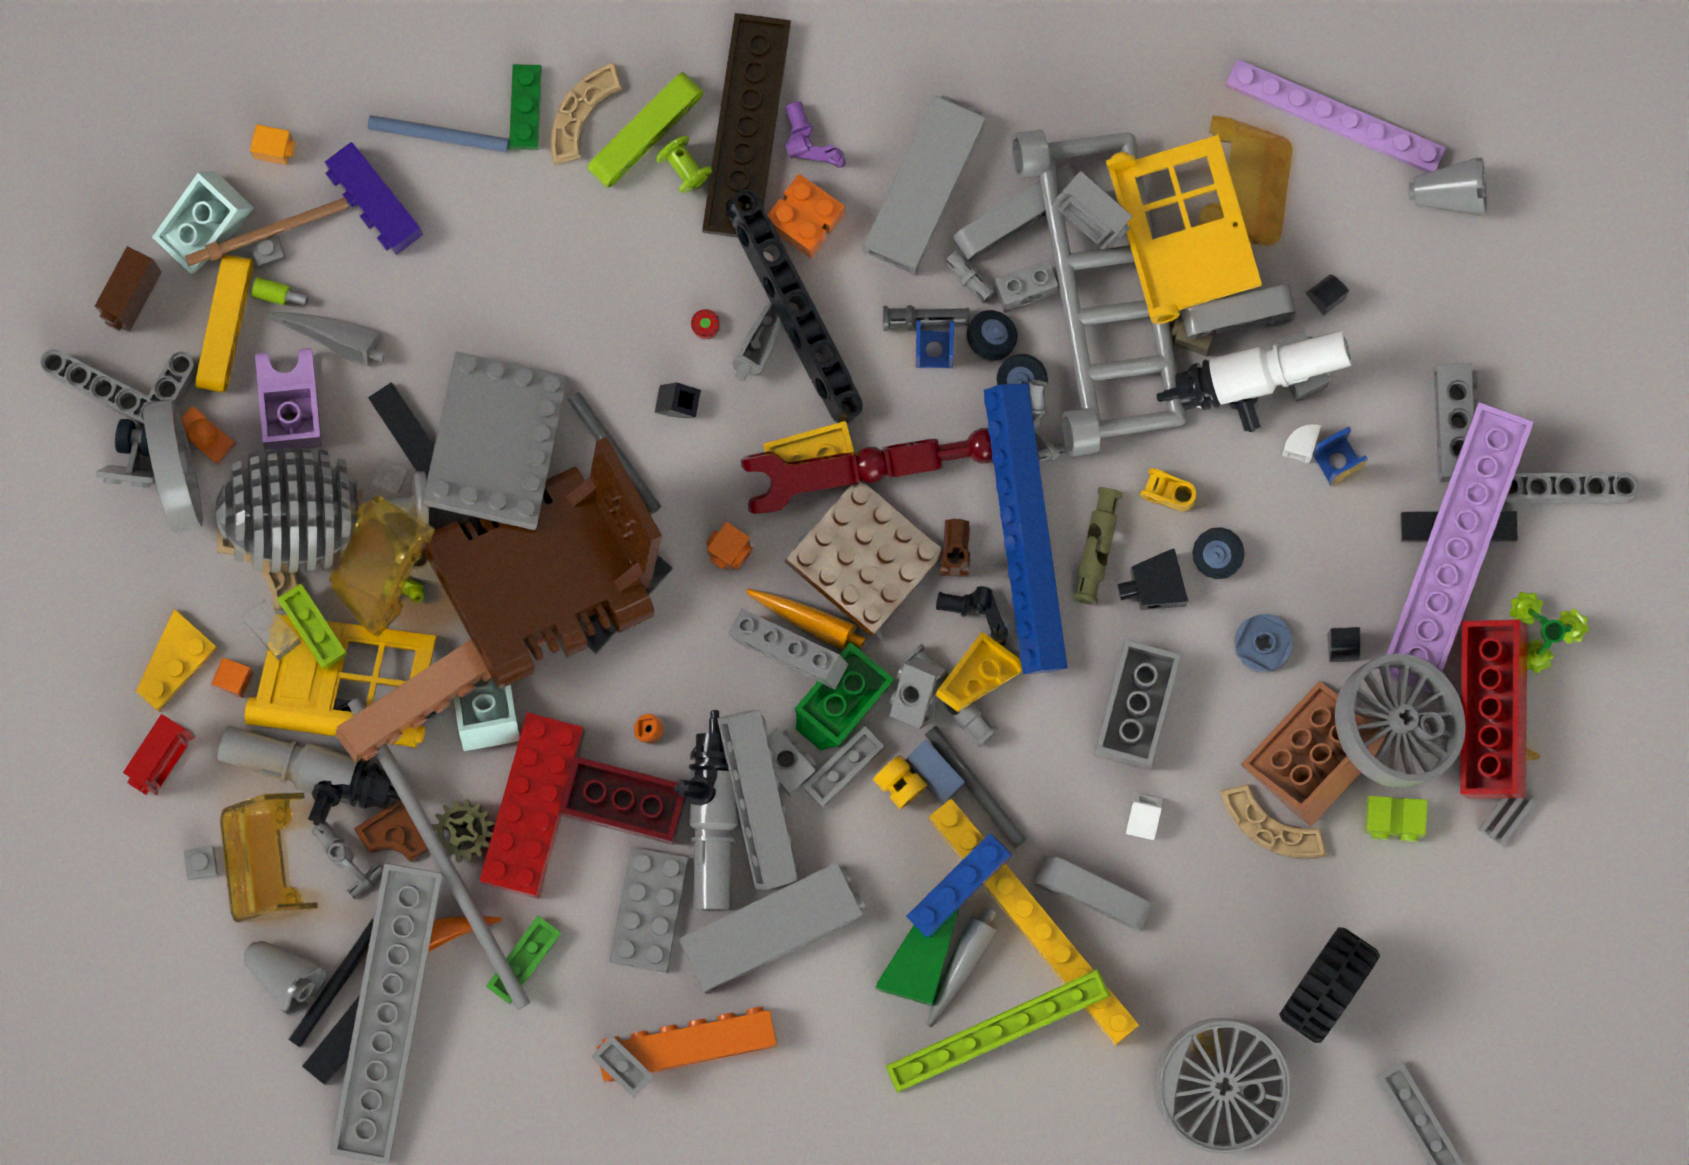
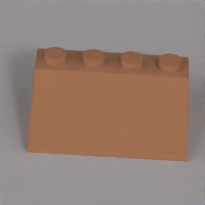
[1241,681,1386,826]

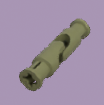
[1073,487,1123,605]

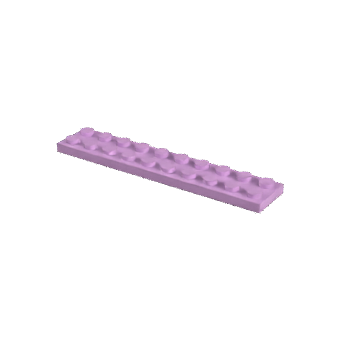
[1379,402,1534,694]

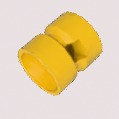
[873,755,928,810]

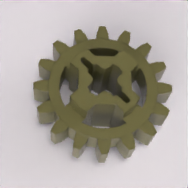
[432,799,495,863]

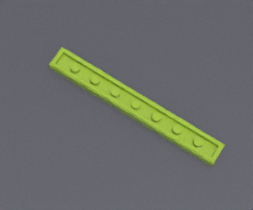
[885,969,1111,1093]

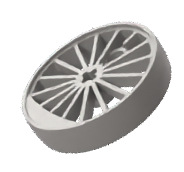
[144,400,203,532]
[1335,654,1466,788]
[1155,1018,1291,1153]

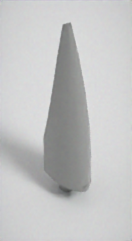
[733,300,781,381]
[266,312,386,367]
[926,907,997,1027]

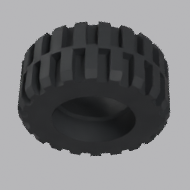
[1279,927,1380,1043]

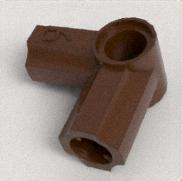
[940,519,970,577]

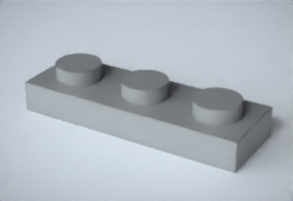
[802,726,885,808]

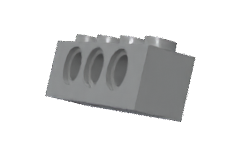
[1434,363,1478,482]
[728,609,849,690]

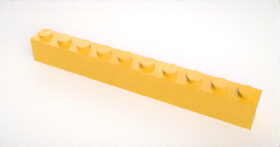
[929,798,1139,1046]

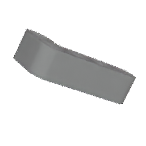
[1181,284,1296,339]
[1033,856,1153,931]

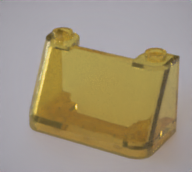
[329,494,436,637]

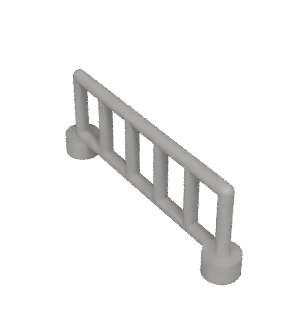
[1012,130,1187,457]

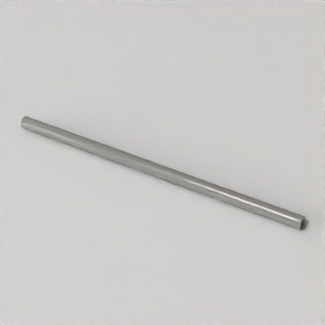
[348,697,530,1010]

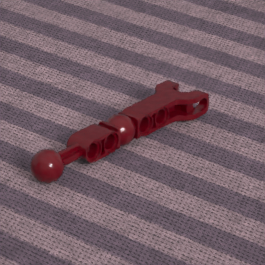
[740,428,993,514]

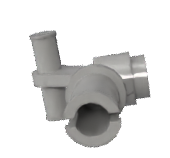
[1029,380,1066,462]
[312,821,383,899]

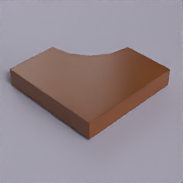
[354,800,429,862]

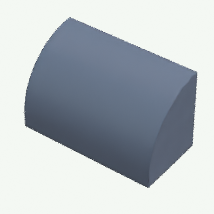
[906,739,965,805]

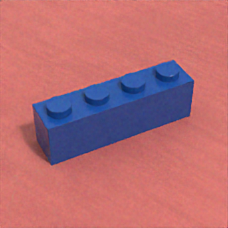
[906,833,1013,937]

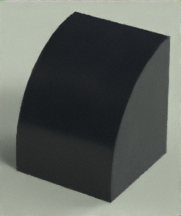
[1306,274,1349,316]
[654,382,701,418]
[1327,627,1360,662]

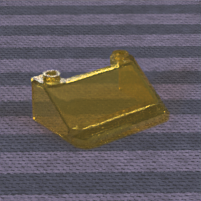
[1197,115,1292,246]

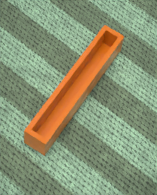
[596,1006,777,1082]

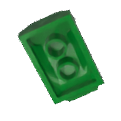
[794,642,895,751]

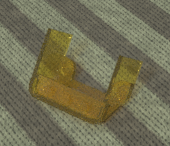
[220,793,318,922]

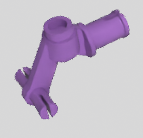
[785,101,846,168]

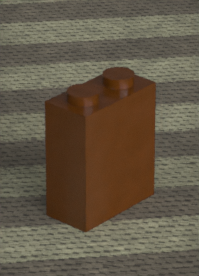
[95,246,162,331]

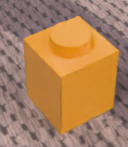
[250,124,296,165]

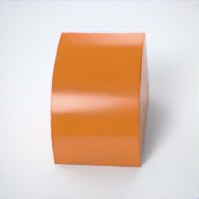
[210,658,254,698]

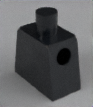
[1117,548,1188,610]

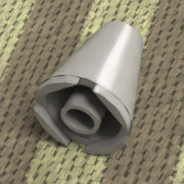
[1409,157,1487,214]
[244,941,326,1017]

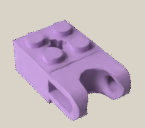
[255,348,322,452]

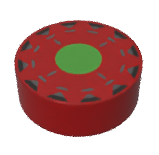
[691,309,720,339]

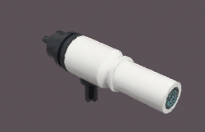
[1156,330,1352,432]

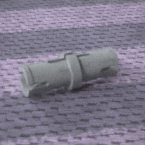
[944,250,996,303]

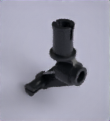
[936,586,1008,646]

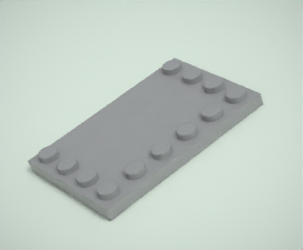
[422,351,567,530]

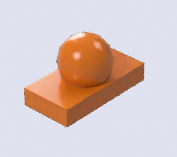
[181,406,236,465]

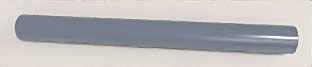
[368,115,509,153]

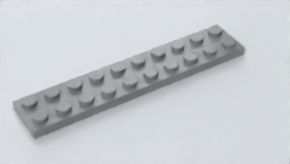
[330,863,443,1164]

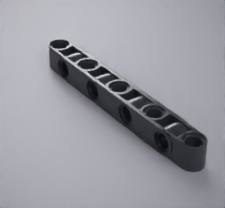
[726,190,863,424]

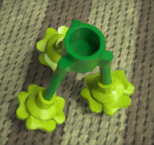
[1509,592,1590,674]

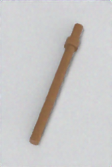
[185,198,348,266]

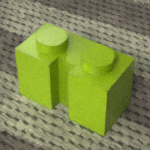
[1364,796,1427,842]

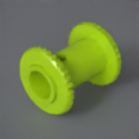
[656,136,712,193]

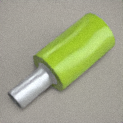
[252,277,308,306]

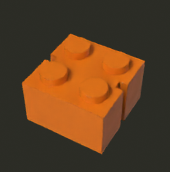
[767,174,845,259]

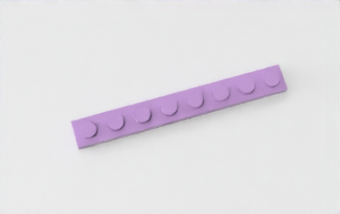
[1225,59,1446,173]

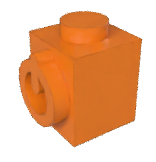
[706,521,753,570]

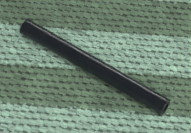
[288,918,374,1047]

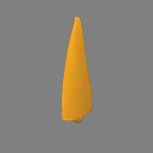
[746,588,866,650]

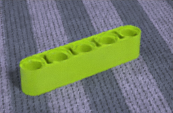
[587,72,704,188]

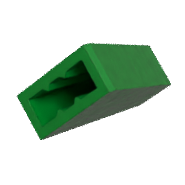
[876,908,960,1006]

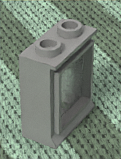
[1051,171,1133,250]

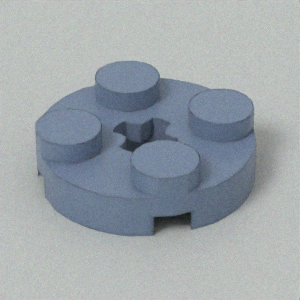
[1234,614,1293,672]

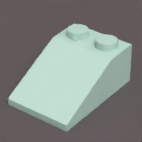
[152,171,254,274]
[454,679,520,751]

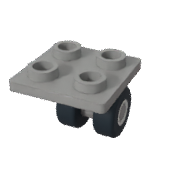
[96,419,156,488]

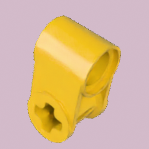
[1139,468,1196,512]

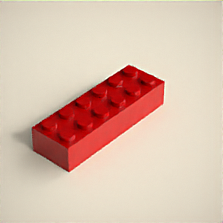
[1460,620,1527,799]
[479,712,585,899]

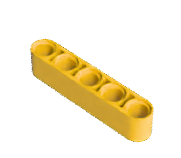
[196,254,253,393]

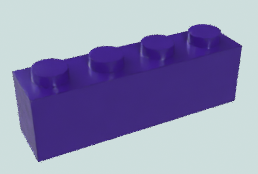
[325,141,423,255]

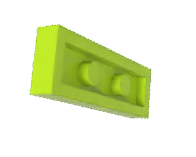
[277,583,348,671]

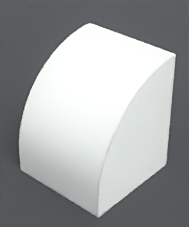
[1281,424,1321,464]
[1126,793,1163,840]

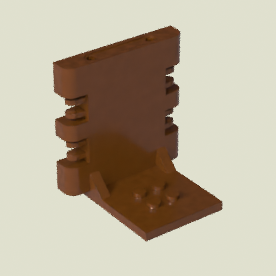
[419,437,662,690]

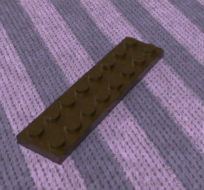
[702,13,791,237]

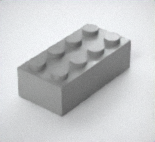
[1094,639,1182,770]

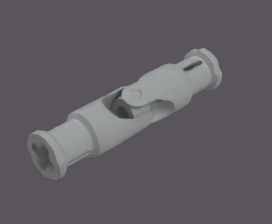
[903,644,999,747]

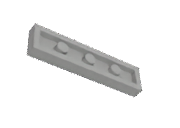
[1376,1061,1464,1165]

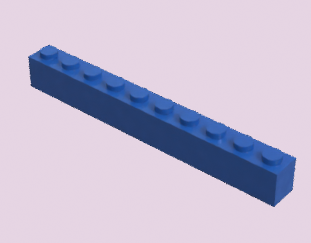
[983,384,1068,674]

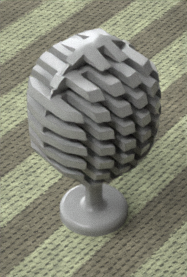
[215,448,429,573]

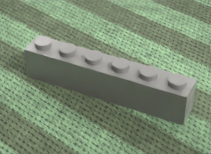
[717,710,798,890]

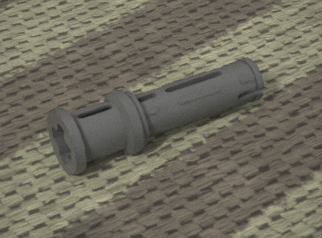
[883,305,969,331]

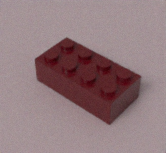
[559,756,686,845]

